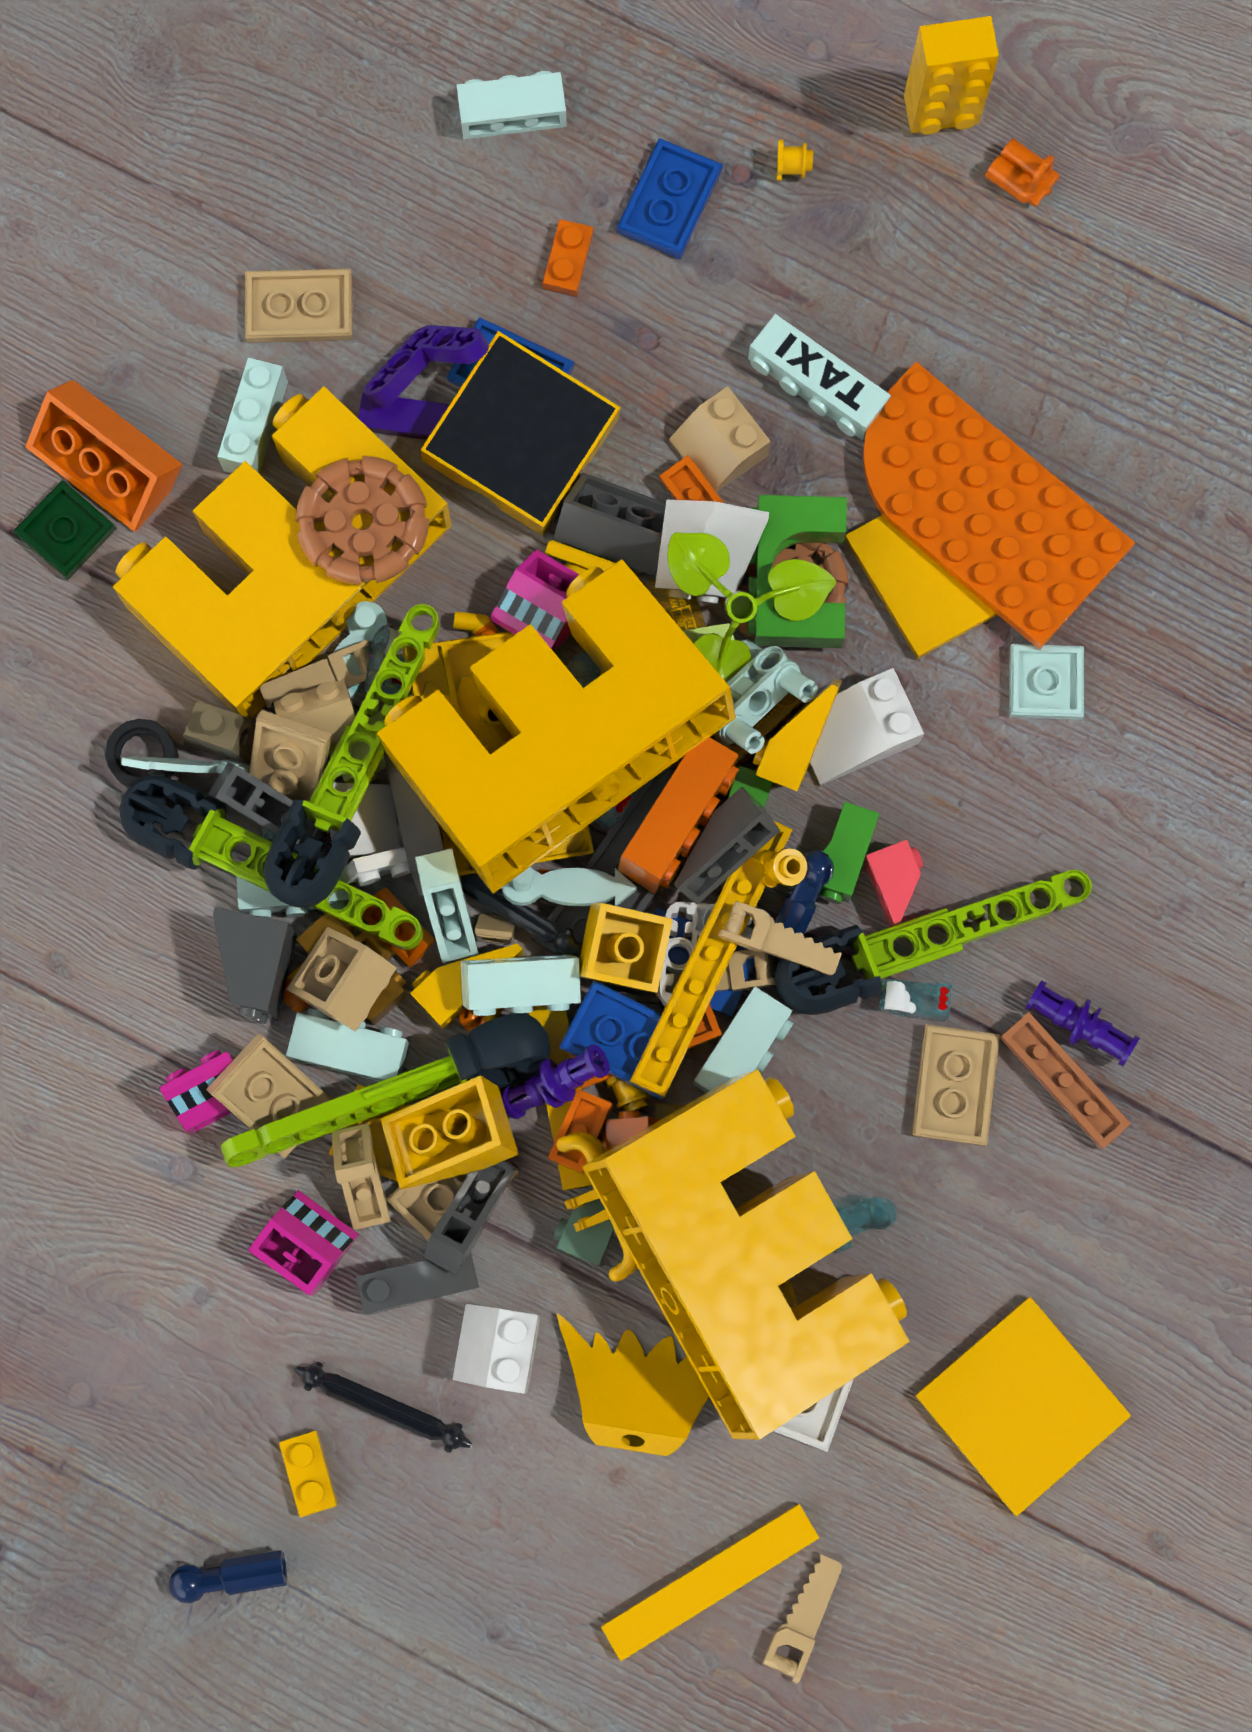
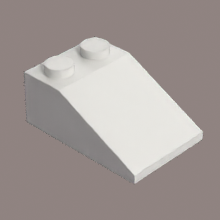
[810,668,924,786]

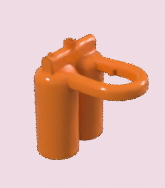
[985,138,1060,207]

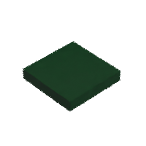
[13,480,117,580]

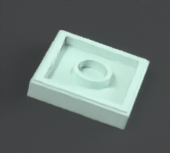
[1009,644,1084,720]

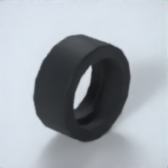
[105,718,179,788]

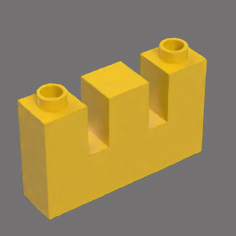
[112,386,452,721]
[377,559,736,893]
[582,1069,910,1440]

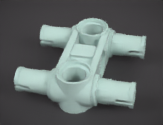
[713,639,818,754]

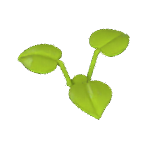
[667,532,836,683]

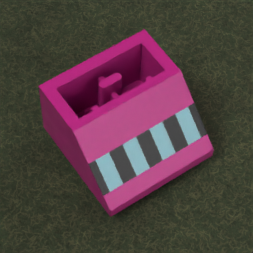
[490,549,580,651]
[159,1050,236,1134]
[248,1190,360,1297]

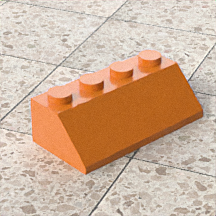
[25,380,183,532]

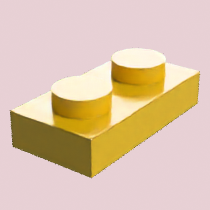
[279,1430,338,1518]

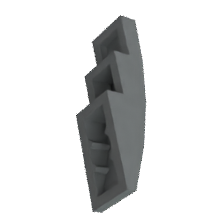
[384,751,444,872]

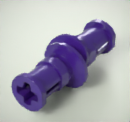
[1025,980,1140,1066]
[501,1044,610,1119]

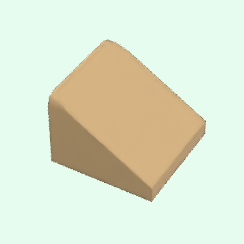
[475,913,516,945]

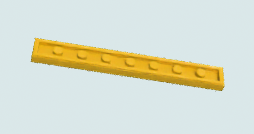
[630,820,793,1098]

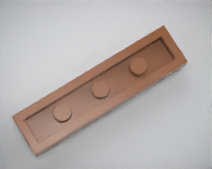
[1000,1012,1131,1150]

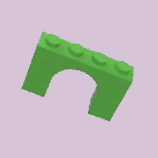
[748,495,847,648]
[728,765,880,904]

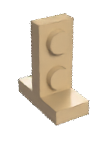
[332,1123,391,1230]

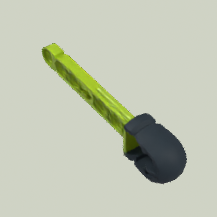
[264,604,440,908]
[119,775,423,950]
[775,869,1092,1015]
[221,1013,550,1167]

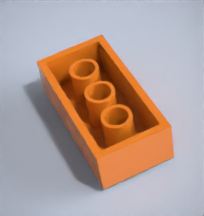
[618,737,739,894]

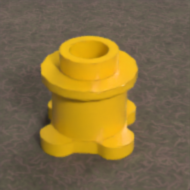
[777,139,813,181]
[760,848,807,888]
[606,1076,652,1111]

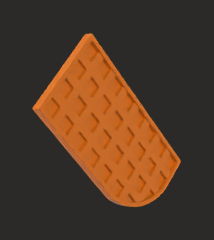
[863,362,1136,650]

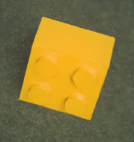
[579,903,673,993]

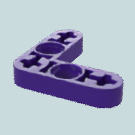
[364,325,489,408]

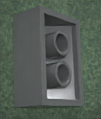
[553,473,666,576]

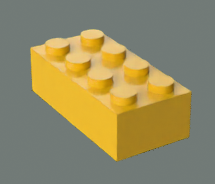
[904,16,999,135]

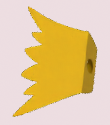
[557,1313,709,1456]

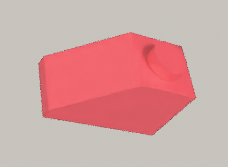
[863,840,923,927]

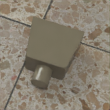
[183,701,255,765]

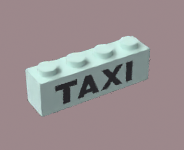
[748,314,891,440]

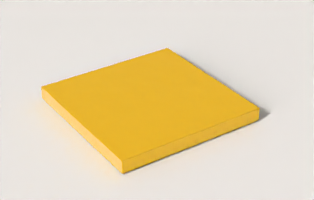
[844,515,997,660]
[914,1297,1131,1517]

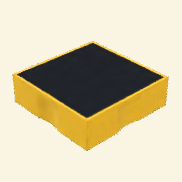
[420,331,621,537]

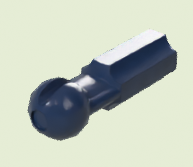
[775,851,834,936]
[169,1550,288,1604]

